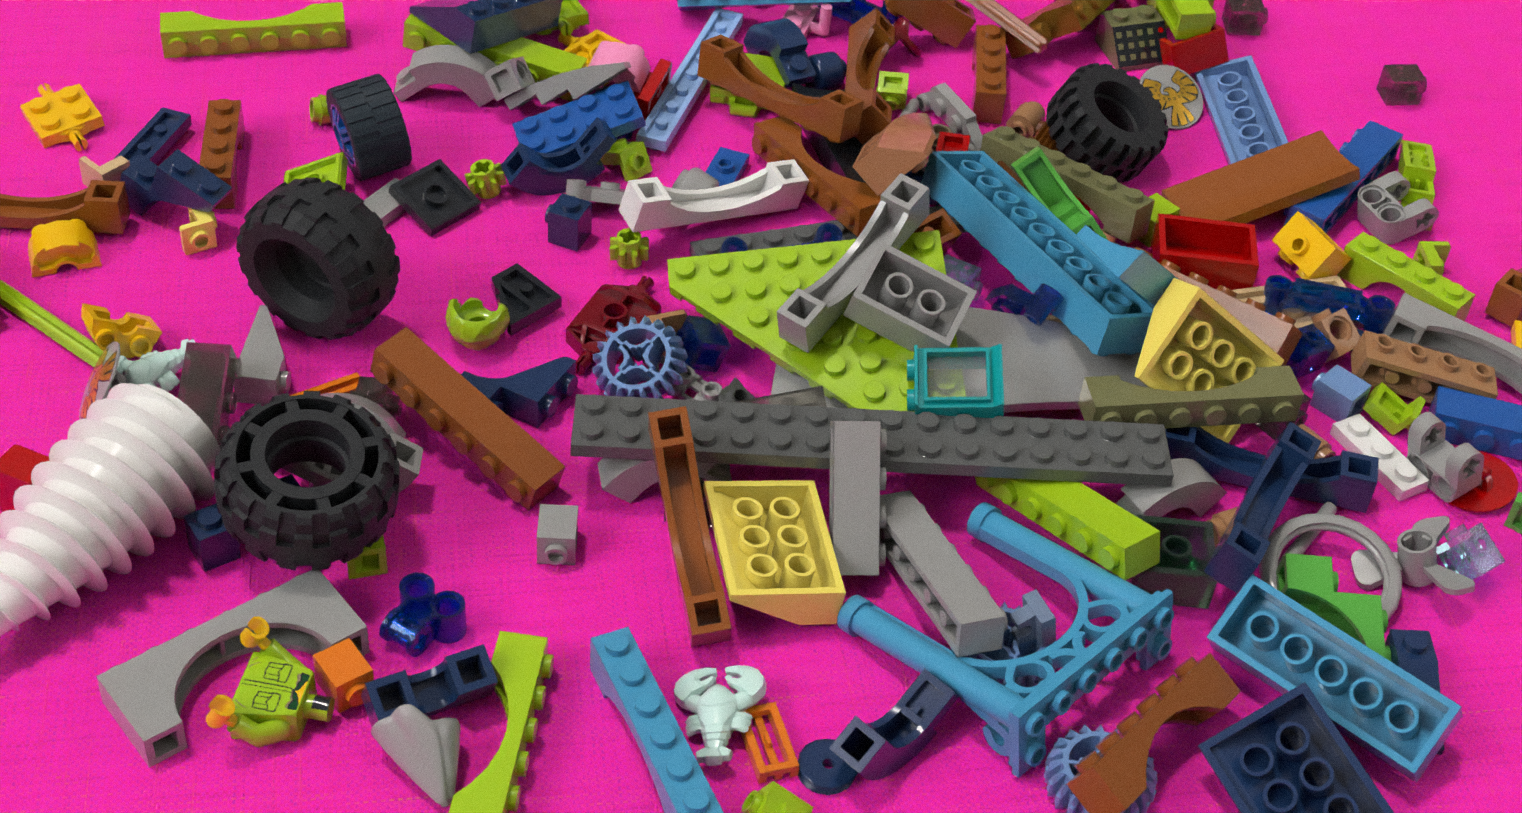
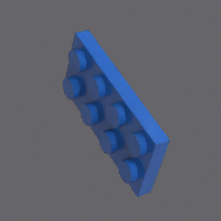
[512,80,647,153]

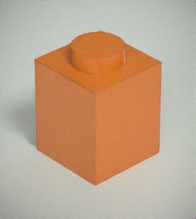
[313,638,374,713]

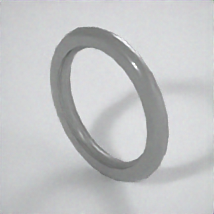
[1259,513,1402,620]

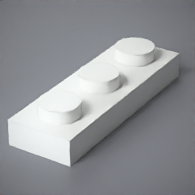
[1329,413,1430,502]

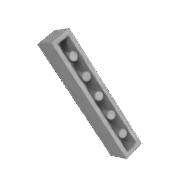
[879,490,1008,657]

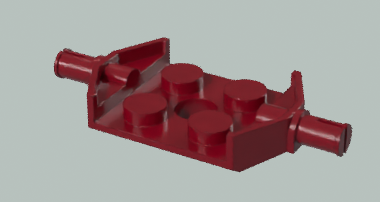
[566,276,661,375]

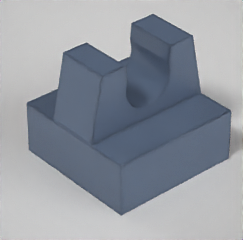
[1010,589,1056,647]

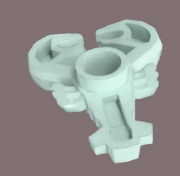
[110,338,202,392]
[674,665,767,766]

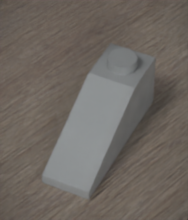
[232,305,291,405]

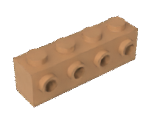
[1351,330,1498,404]

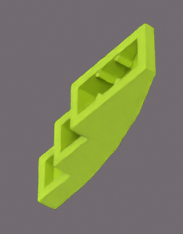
[1398,140,1436,231]

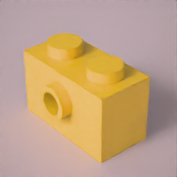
[1272,211,1352,280]

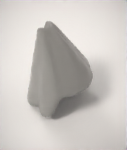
[371,704,461,807]

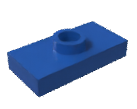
[706,147,749,186]

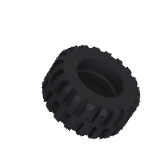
[1046,63,1168,182]

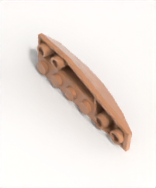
[852,113,936,196]

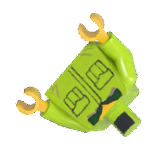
[206,616,335,747]

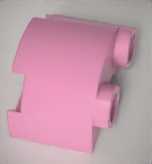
[588,41,650,92]

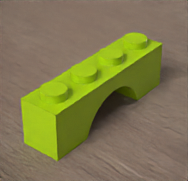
[1337,232,1475,321]

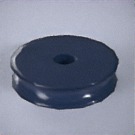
[798,739,858,795]

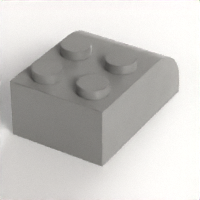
[843,242,977,352]

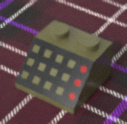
[1095,5,1167,71]

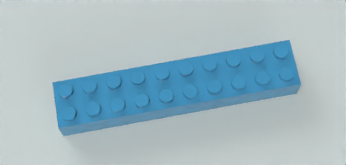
[921,151,1154,357]

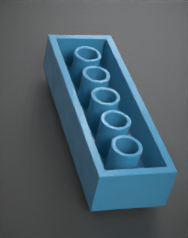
[1207,574,1462,783]

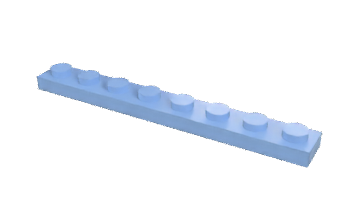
[636,7,744,152]

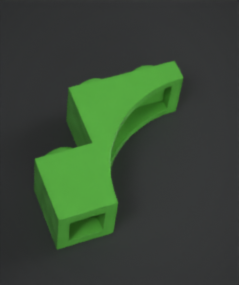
[1011,146,1108,240]
[1276,553,1391,661]

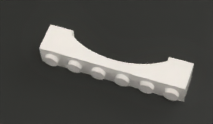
[618,159,809,232]

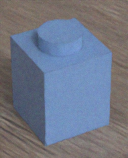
[1310,364,1372,422]

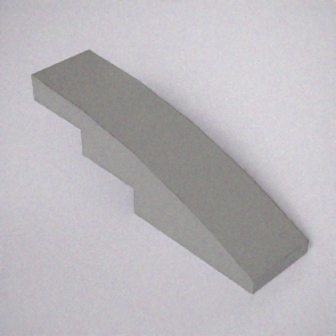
[504,62,632,110]

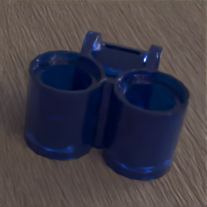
[379,572,467,658]

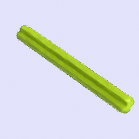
[0,280,103,367]

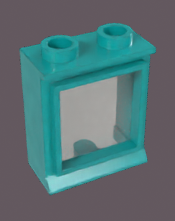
[907,344,1004,418]

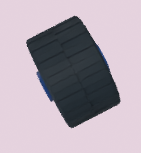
[326,73,412,181]

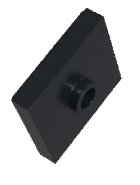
[389,159,481,236]

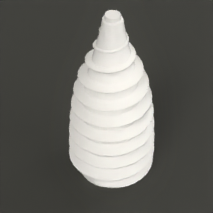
[0,383,220,636]

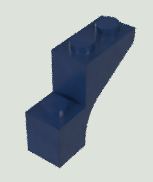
[120,149,233,216]
[461,357,578,428]

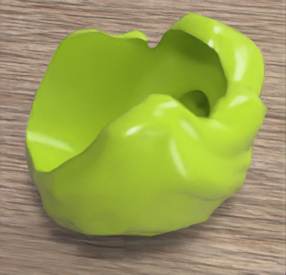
[445,297,510,350]

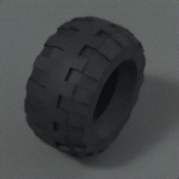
[236,177,400,340]
[214,391,400,571]

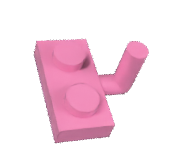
[782,3,833,38]

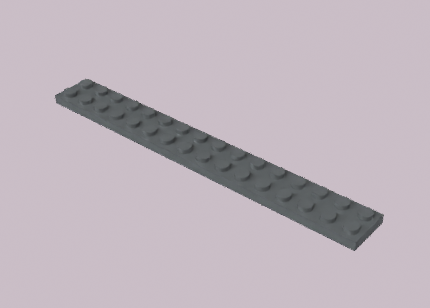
[571,394,1174,486]

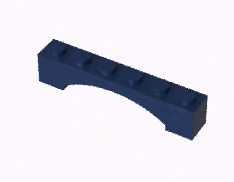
[1203,422,1322,593]
[1165,427,1379,513]

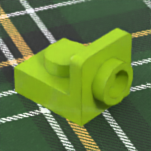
[1413,241,1451,275]

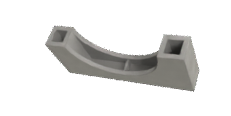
[96,570,370,768]

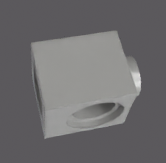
[483,56,536,101]
[537,504,578,565]

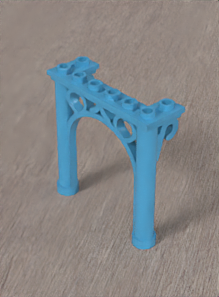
[837,502,1174,778]

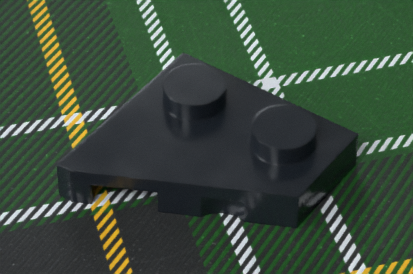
[491,263,562,335]

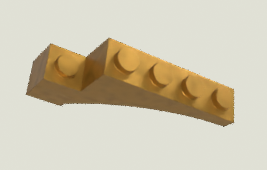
[1006,0,1115,59]

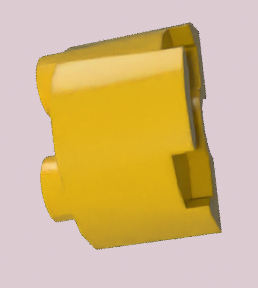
[28,219,102,277]
[81,303,162,358]

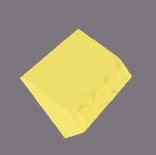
[1134,278,1285,443]
[703,480,846,625]

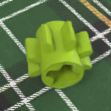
[465,159,507,199]
[609,228,649,269]

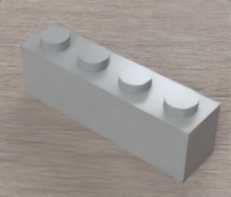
[829,421,887,576]

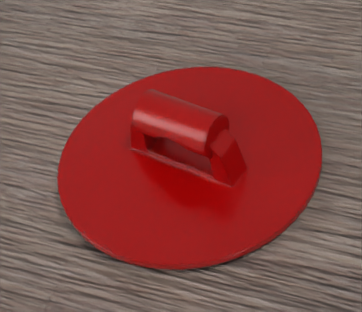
[1446,451,1518,512]

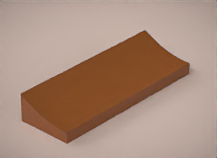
[1162,130,1360,223]

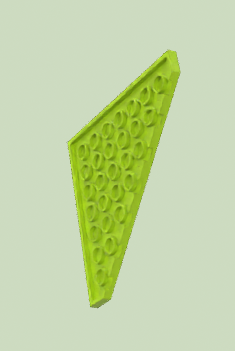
[667,230,966,412]

